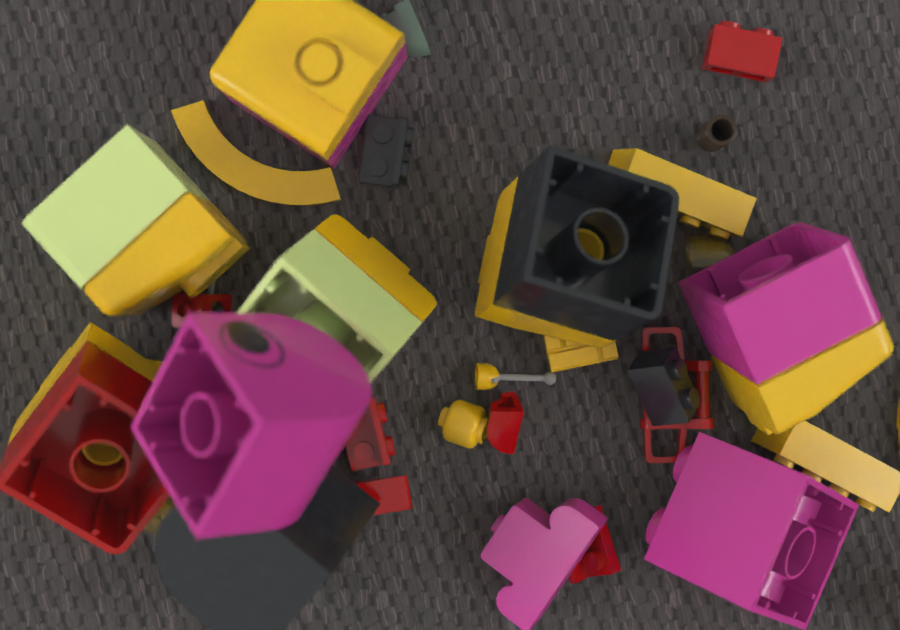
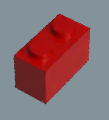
[702,21,783,83]

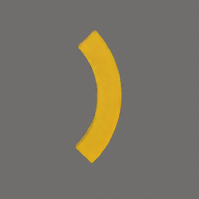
[171,100,341,206]

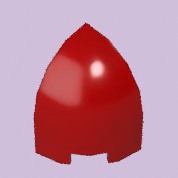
[487,391,524,454]

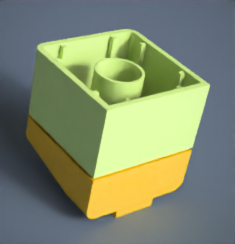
[22,125,250,316]
[237,214,437,383]

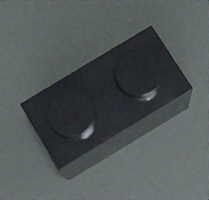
[627,346,701,426]

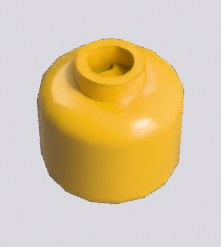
[438,399,487,449]

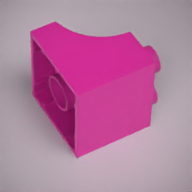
[644,432,859,630]

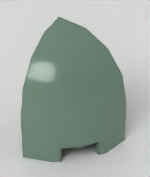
[380,0,431,57]

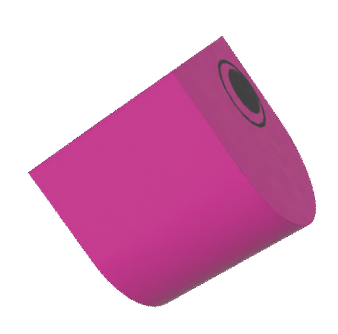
[131,313,371,539]

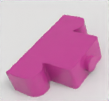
[481,498,609,630]

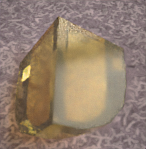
[685,234,736,268]

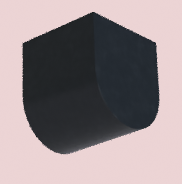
[154,465,380,630]

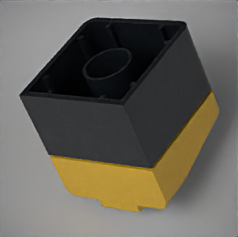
[475,145,679,348]

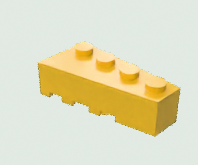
[608,148,757,240]
[751,421,900,513]

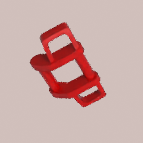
[640,327,714,463]

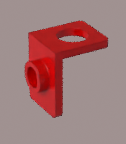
[172,293,232,327]

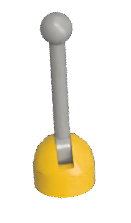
[475,363,557,390]

